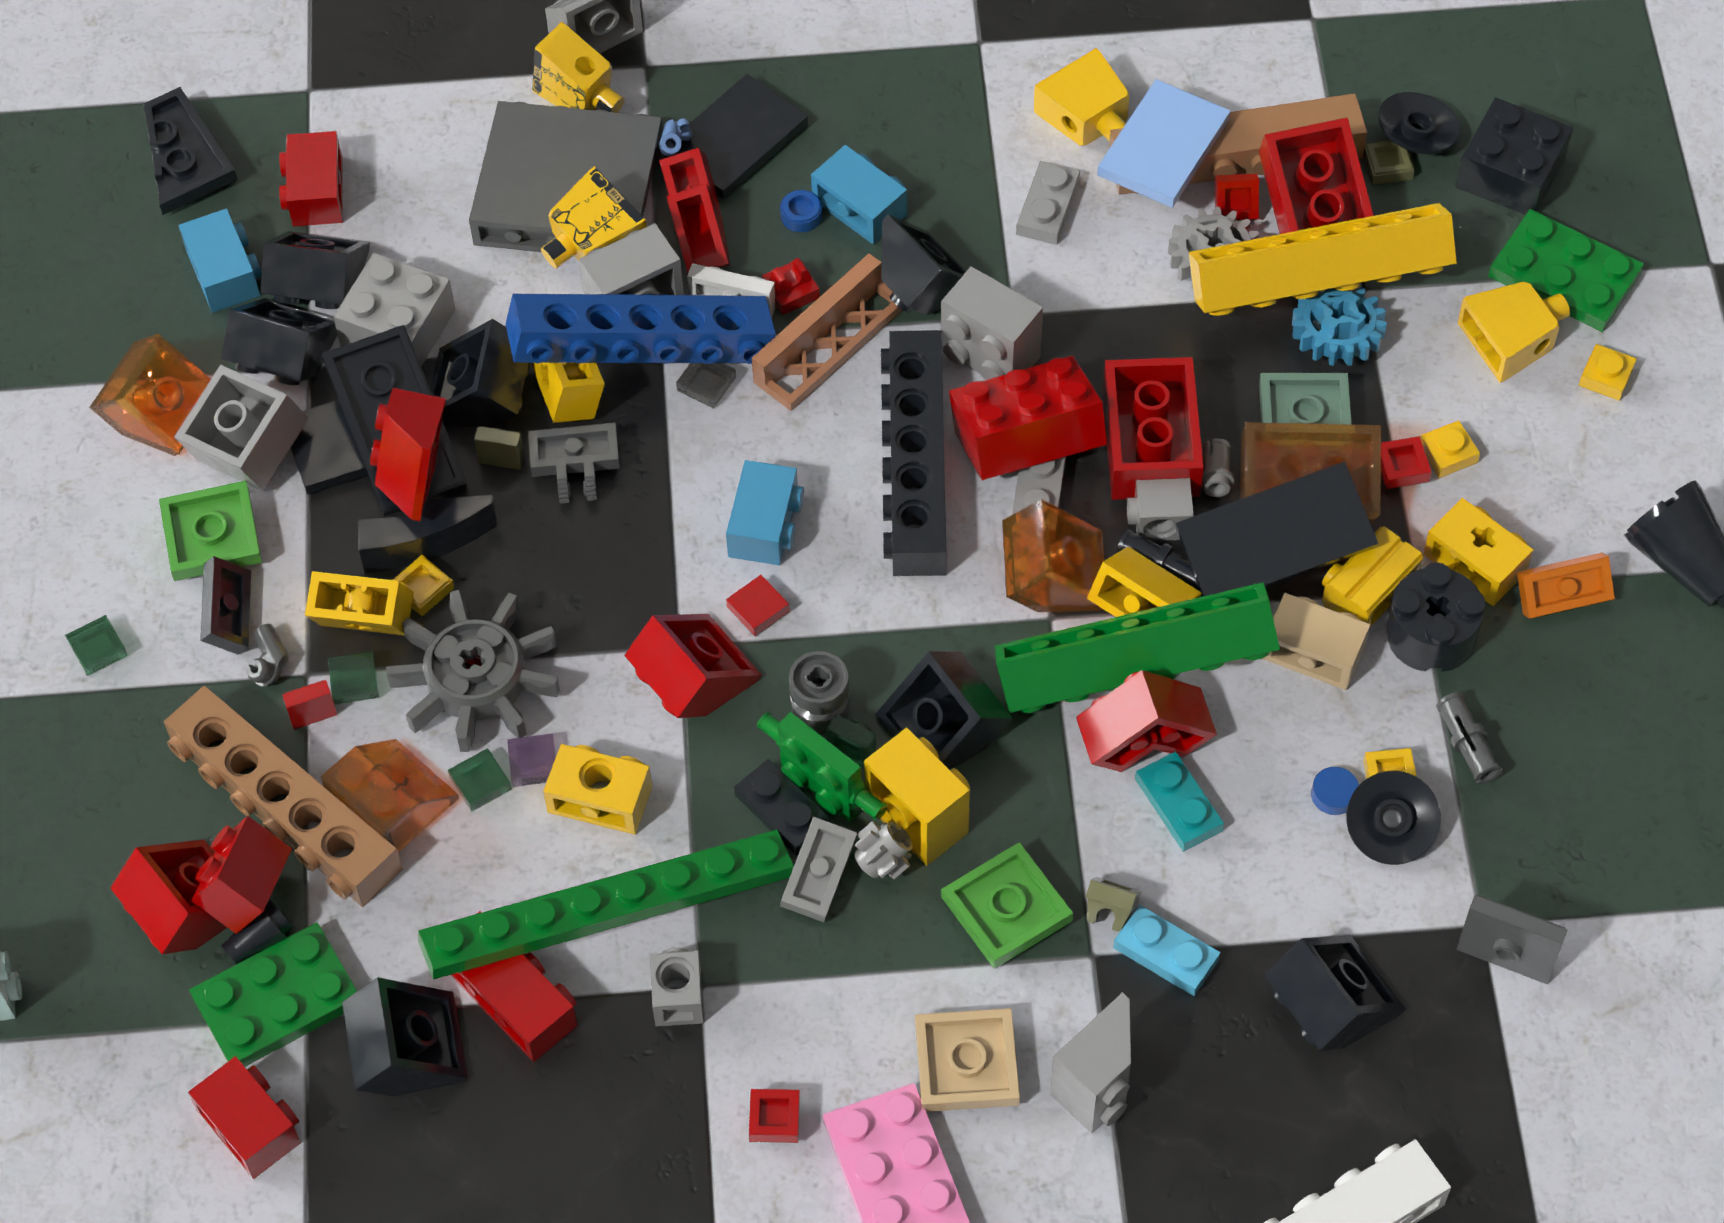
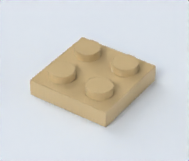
[915,1008,1020,1112]

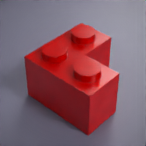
[1076,670,1217,772]

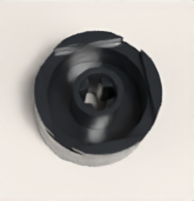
[1387,562,1485,672]

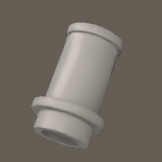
[1201,438,1234,497]

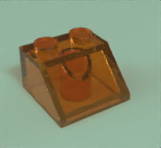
[89,333,211,456]
[1002,499,1104,612]
[320,738,459,852]

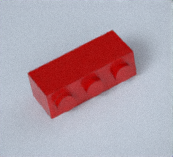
[451,911,578,1062]

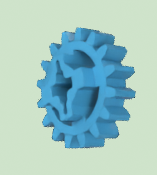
[1292,287,1387,366]

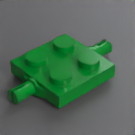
[757,712,888,822]

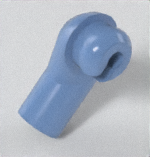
[659,118,692,157]

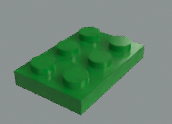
[1488,209,1644,333]
[189,922,357,1067]

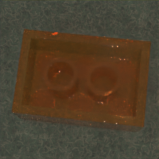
[1240,422,1381,522]

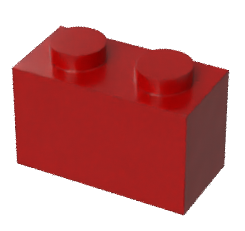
[279,131,343,227]
[191,816,292,934]
[188,1056,301,1180]

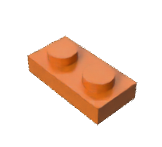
[1517,552,1615,619]

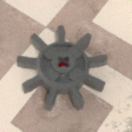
[386,590,560,752]

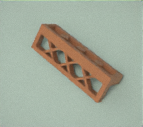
[752,253,902,411]

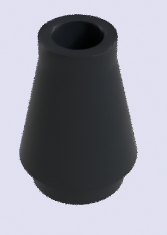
[221,899,294,964]

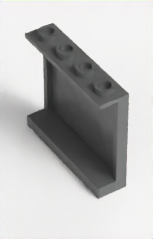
[469,101,663,252]

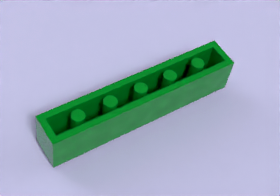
[995,582,1280,713]

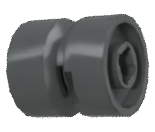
[789,651,850,734]

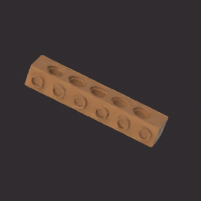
[163,685,403,907]

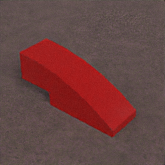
[659,147,730,273]

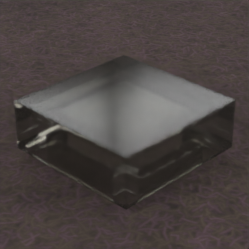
[676,363,736,409]

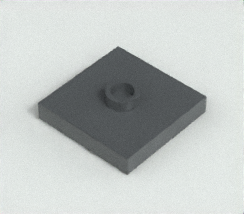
[1456,894,1568,984]

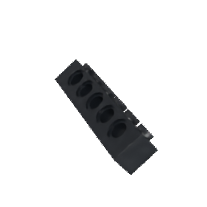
[881,330,947,576]

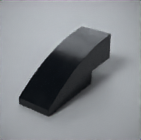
[358,495,497,573]

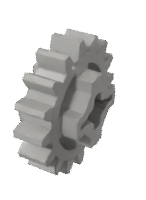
[1168,207,1259,288]

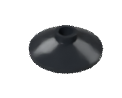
[1378,92,1460,154]
[1346,771,1441,865]

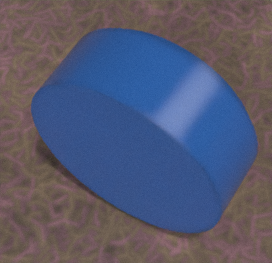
[780,190,822,232]
[1311,767,1359,815]

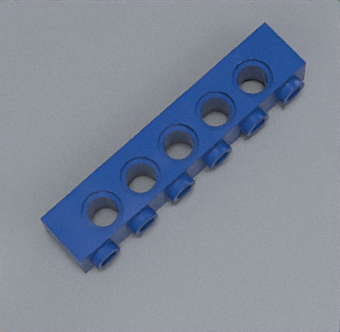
[505,293,776,364]

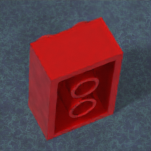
[1258,117,1374,234]
[949,356,1107,480]
[1103,357,1203,500]

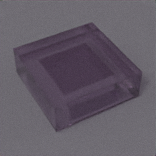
[507,733,556,787]

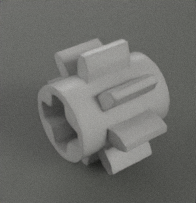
[855,820,913,879]

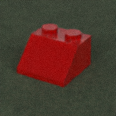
[370,388,446,521]
[624,614,762,718]
[110,839,227,955]

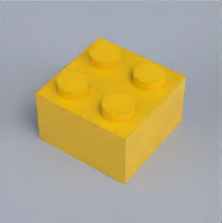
[864,727,970,866]

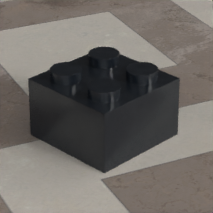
[1456,97,1573,215]

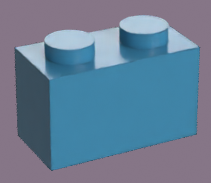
[811,145,907,245]
[178,208,262,313]
[726,460,804,566]

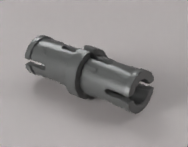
[1436,692,1503,784]

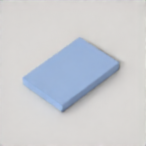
[1097,79,1231,208]

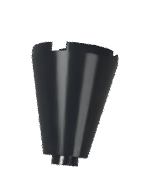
[1624,480,1724,608]

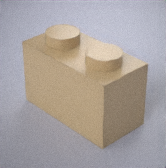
[1262,593,1371,690]

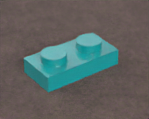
[1135,751,1224,852]

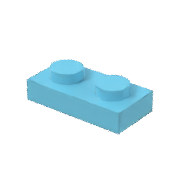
[1113,904,1221,996]

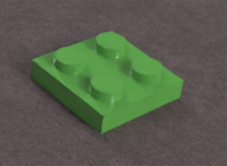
[159,480,262,581]
[941,842,1073,969]

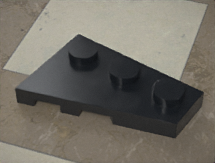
[143,87,238,215]

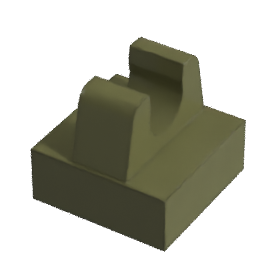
[1085,877,1142,931]

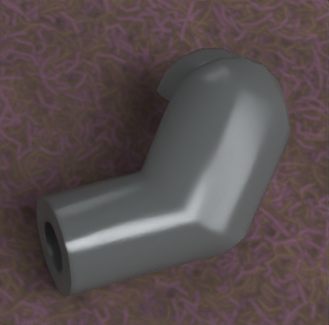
[247,624,289,687]

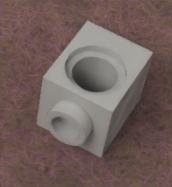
[1127,478,1193,541]
[650,948,703,1027]

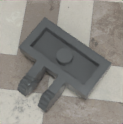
[528,423,620,504]

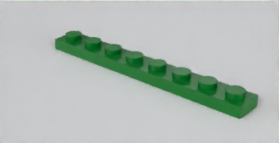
[418,829,794,980]

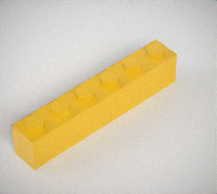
[1189,203,1457,316]

